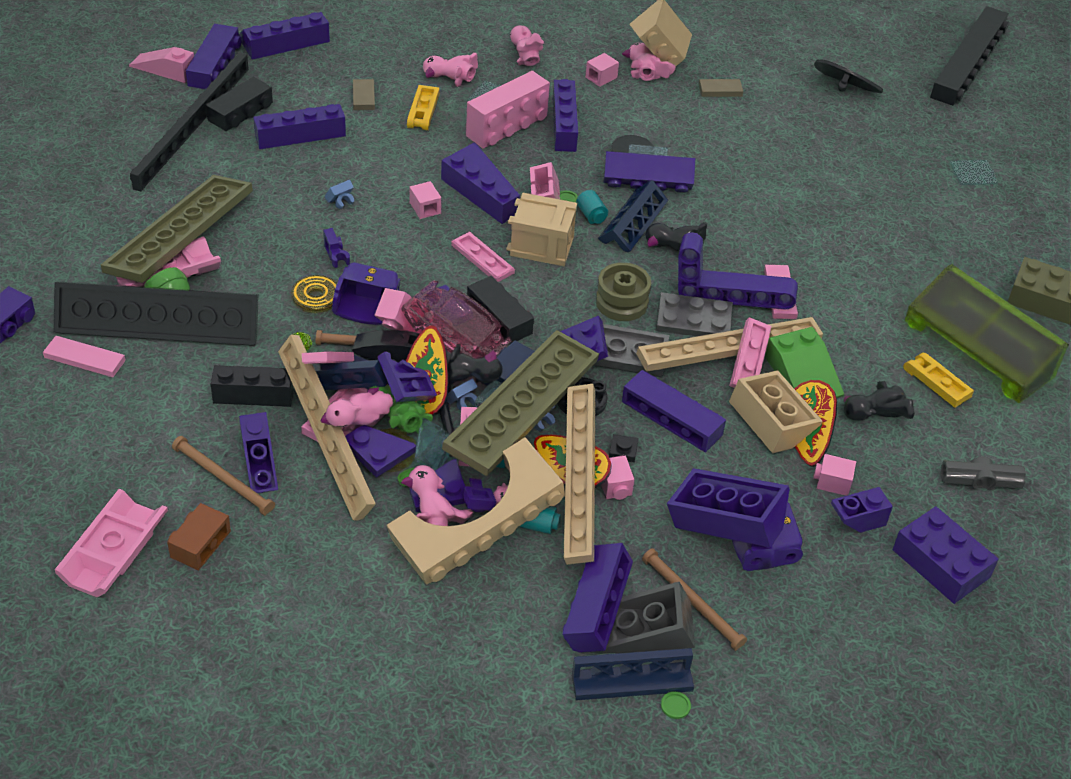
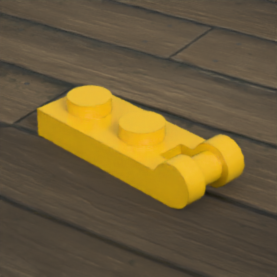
[407,85,439,131]
[903,353,974,408]

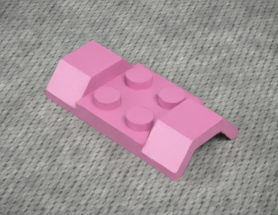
[116,236,221,287]
[55,489,168,597]

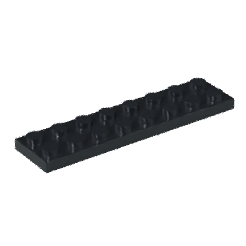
[53,281,259,345]

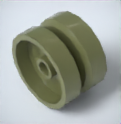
[596,263,651,321]

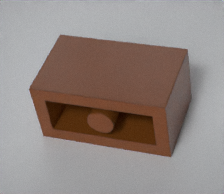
[167,503,231,571]

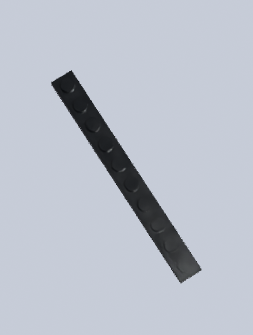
[130,52,249,192]

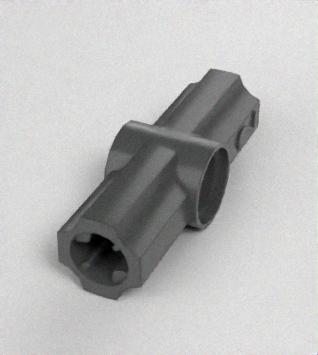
[941,457,1026,491]

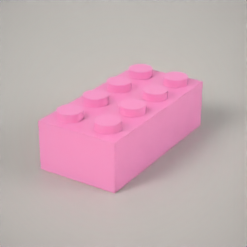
[466,71,550,148]

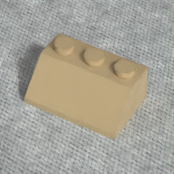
[630,0,692,67]
[729,371,823,453]

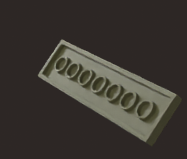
[100,175,253,283]
[442,330,599,476]

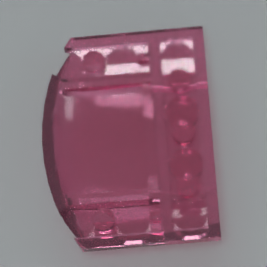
[401,280,511,358]

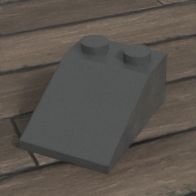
[602,582,695,653]

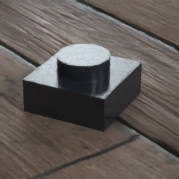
[609,434,639,463]

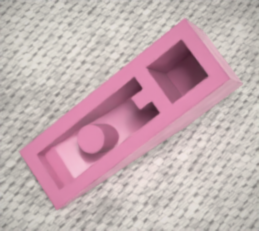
[129,47,194,83]

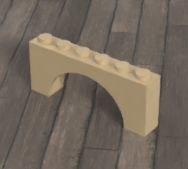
[387,438,565,585]

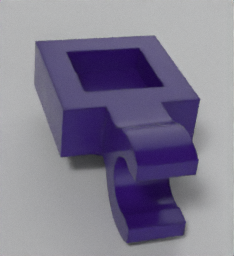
[323,228,350,268]
[463,478,496,512]

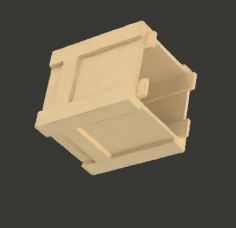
[506,193,577,266]

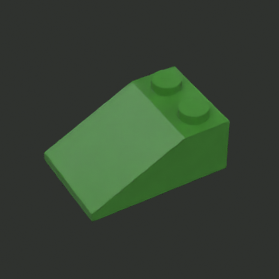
[765,327,844,398]

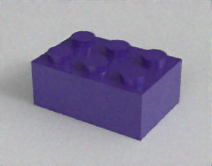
[892,506,999,604]

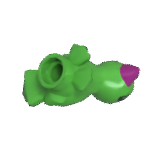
[367,384,433,435]

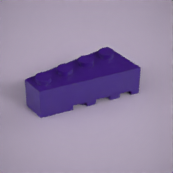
[441,142,520,224]

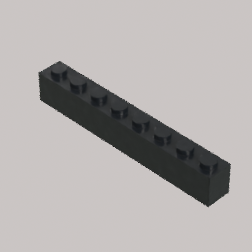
[930,6,1009,106]

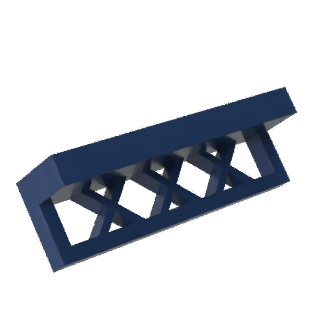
[598,180,668,252]
[312,360,395,390]
[572,648,694,700]

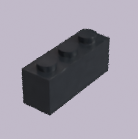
[206,76,273,132]
[467,275,534,345]
[210,365,294,407]

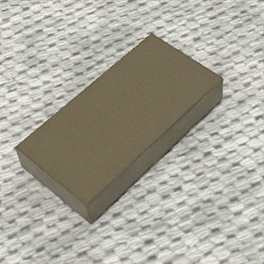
[353,79,375,110]
[699,79,743,97]

